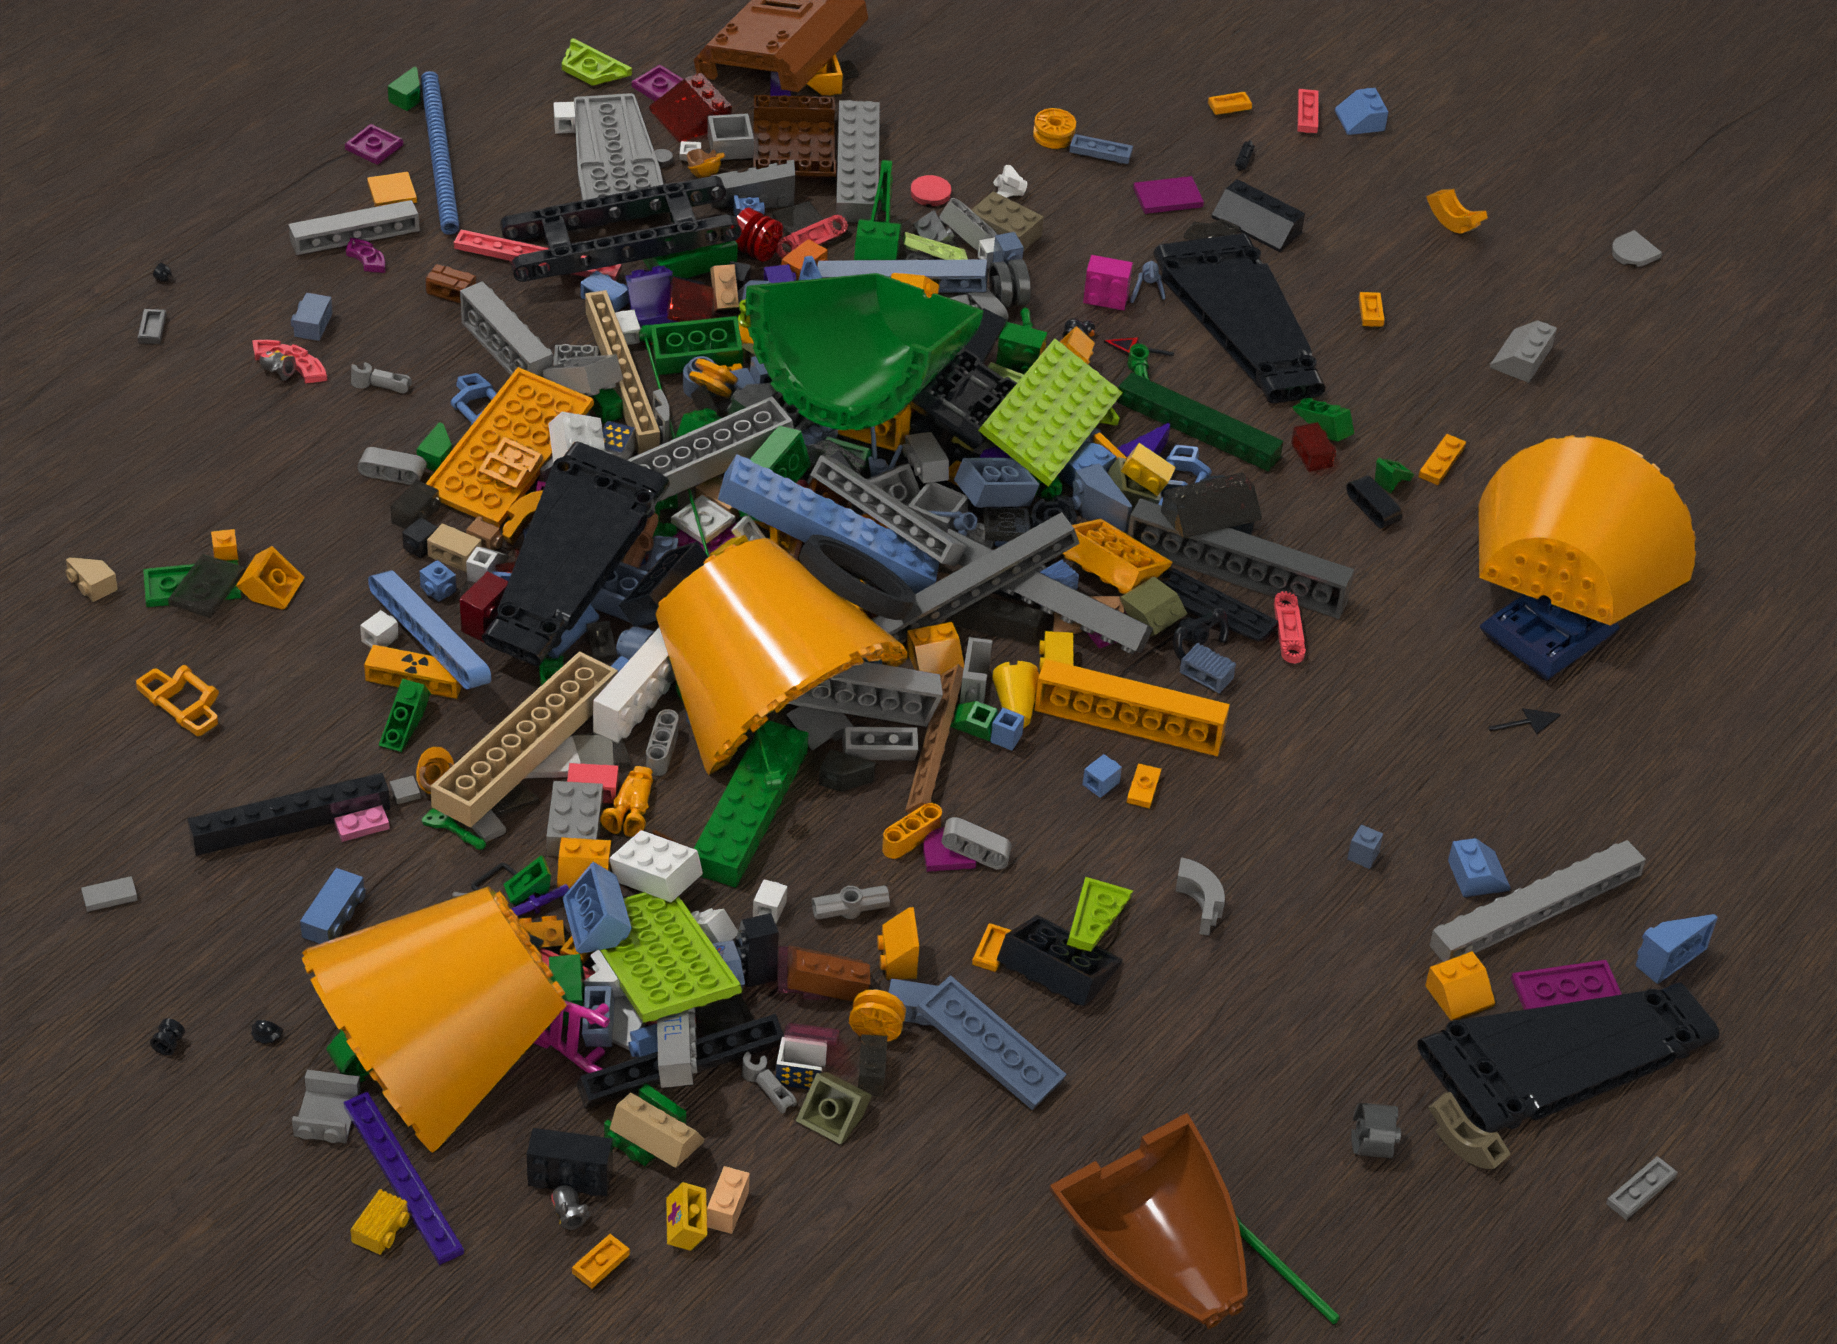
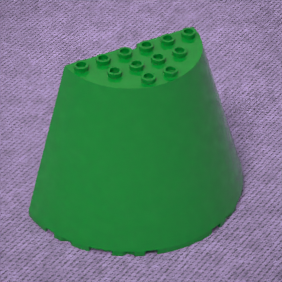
[746,273,984,431]

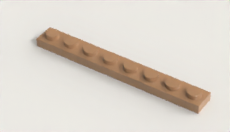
[905,664,964,814]

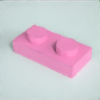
[334,805,390,842]

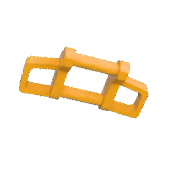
[136,665,219,736]

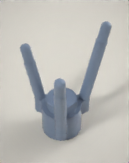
[1130,261,1166,303]
[868,426,903,478]
[928,511,977,536]

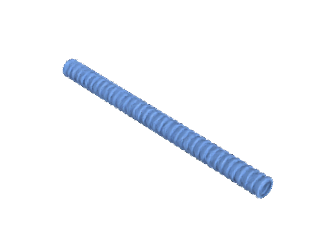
[421,71,459,235]

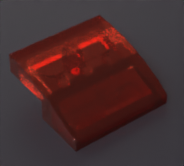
[667,278,714,322]

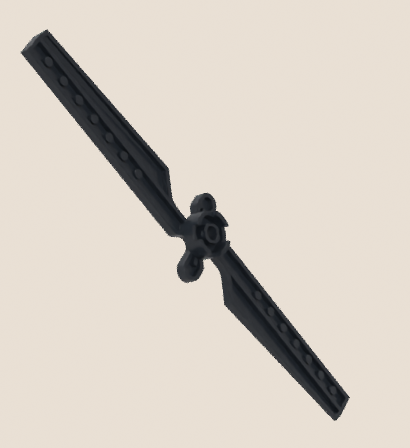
[837,434,1278,642]

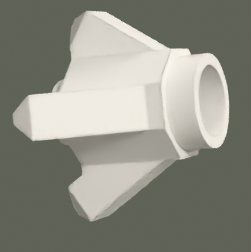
[993,165,1027,198]

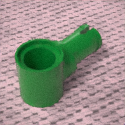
[1127,344,1150,380]

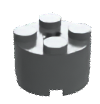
[1351,1103,1401,1158]

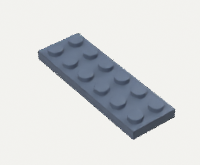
[916,975,1067,1110]

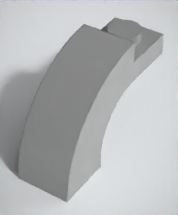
[1175,857,1225,936]

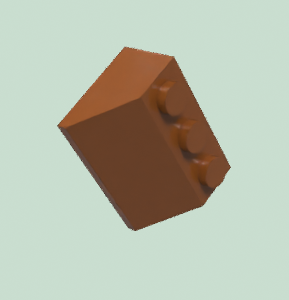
[787,945,870,1002]

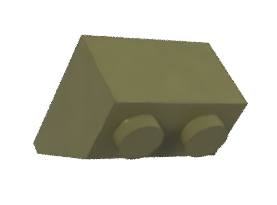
[1107,457,1161,511]
[1119,577,1187,636]
[796,1072,872,1144]

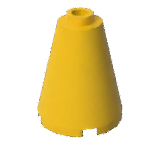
[992,661,1039,728]

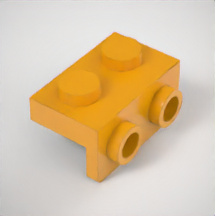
[518,915,565,947]

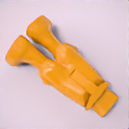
[600,766,653,837]

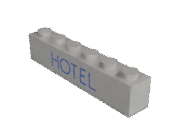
[657,1007,698,1088]

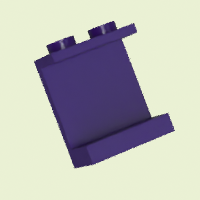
[626,266,680,328]

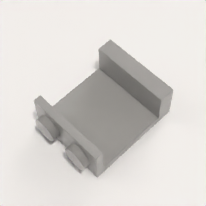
[960,637,992,704]
[292,1070,361,1143]

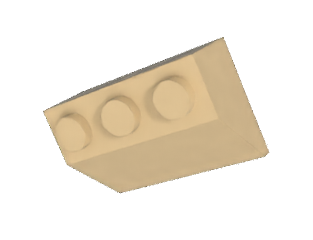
[610,1093,704,1168]

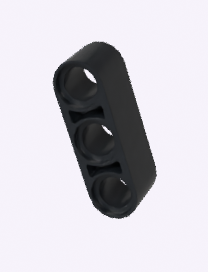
[1346,475,1402,529]

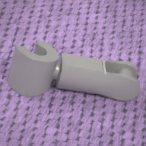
[351,362,412,394]
[742,1051,797,1113]

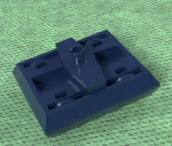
[1480,594,1620,681]

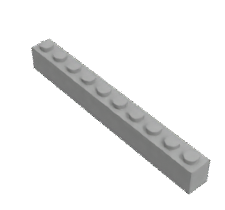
[1429,840,1646,962]

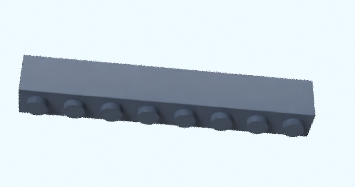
[818,259,988,293]

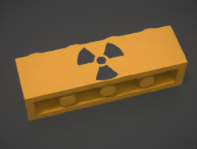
[364,645,462,699]

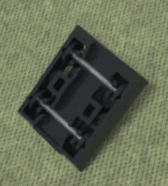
[909,348,1017,449]

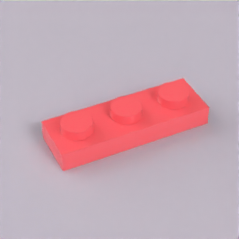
[1297,89,1318,133]

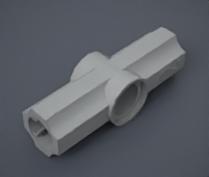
[812,885,890,919]

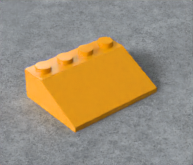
[1062,519,1173,594]

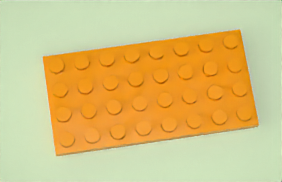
[422,367,594,528]

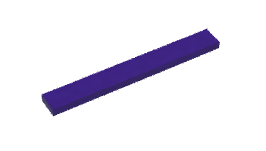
[343,1092,464,1265]

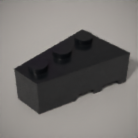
[734,913,779,987]

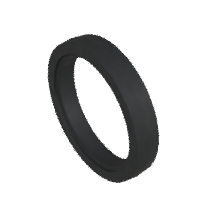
[799,535,916,620]

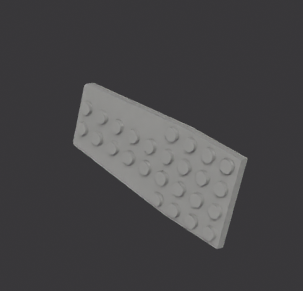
[574,93,666,214]

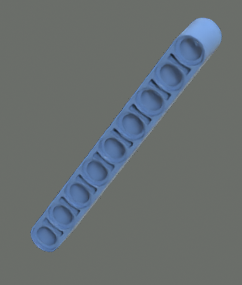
[368,570,491,689]

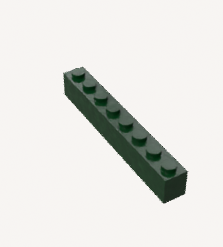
[1117,372,1284,472]

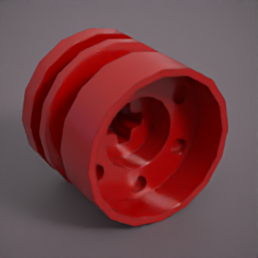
[731,207,783,262]

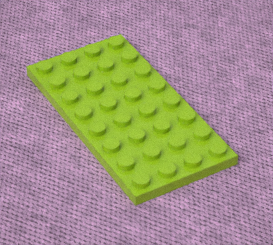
[978,339,1123,487]
[600,892,742,1023]

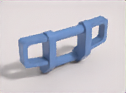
[451,373,497,426]
[1161,445,1212,502]

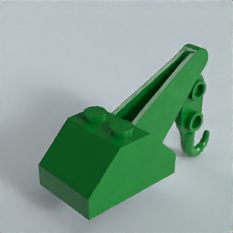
[854,160,902,260]

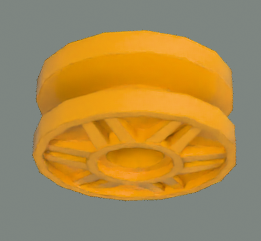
[1033,108,1076,149]
[688,358,739,398]
[849,990,906,1042]

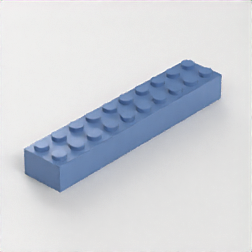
[718,454,939,594]

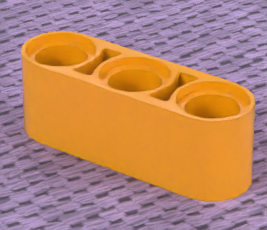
[882,803,942,859]

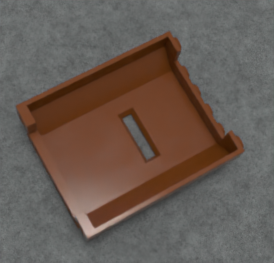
[694,0,869,92]

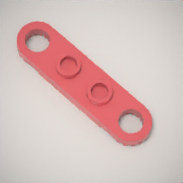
[775,214,848,258]
[1274,591,1306,663]

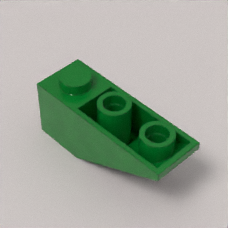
[1293,398,1355,441]
[379,679,431,753]

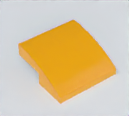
[479,437,544,489]

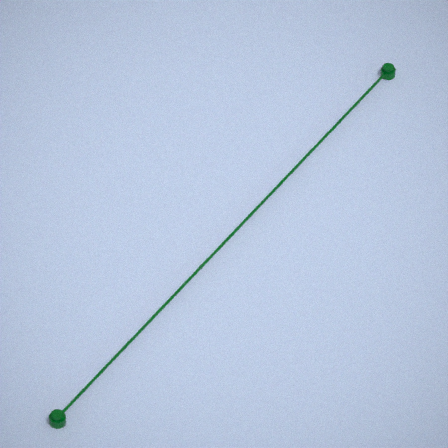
[639,325,782,790]

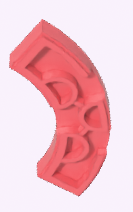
[252,340,327,384]

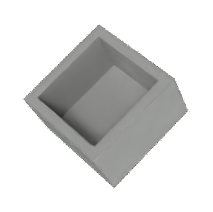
[708,113,754,161]
[908,482,969,533]

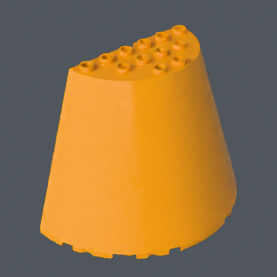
[1479,435,1696,626]
[655,538,908,775]
[302,886,567,1153]

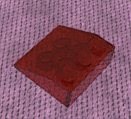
[649,73,732,142]

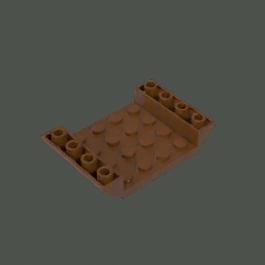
[753,95,836,180]

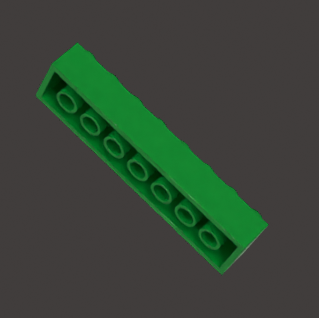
[693,720,809,888]

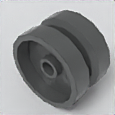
[989,259,1031,307]

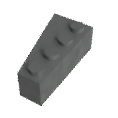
[711,160,795,208]

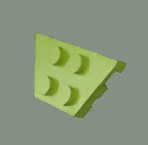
[562,38,632,86]

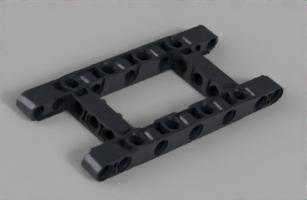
[500,176,742,282]

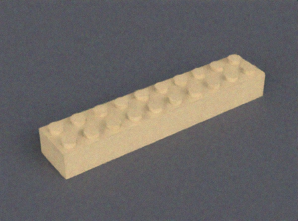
[431,651,618,827]

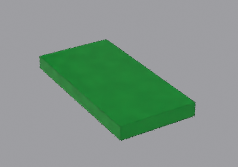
[143,560,241,607]

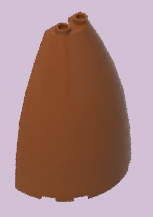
[1050,1113,1248,1329]

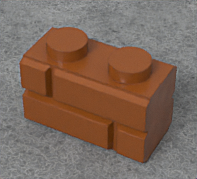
[426,264,476,304]

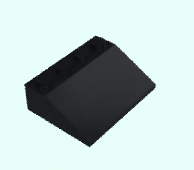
[996,915,1123,1006]

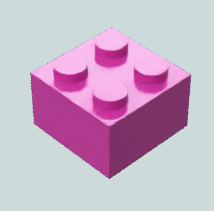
[1083,255,1133,310]

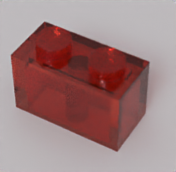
[1291,422,1336,472]

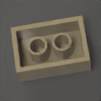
[971,191,1044,252]

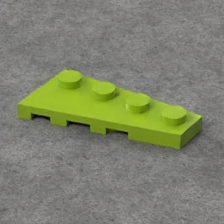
[1067,877,1133,952]

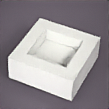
[679,141,701,161]

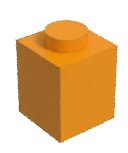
[211,529,239,565]

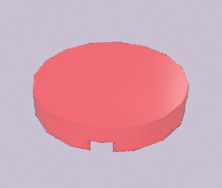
[911,175,951,207]

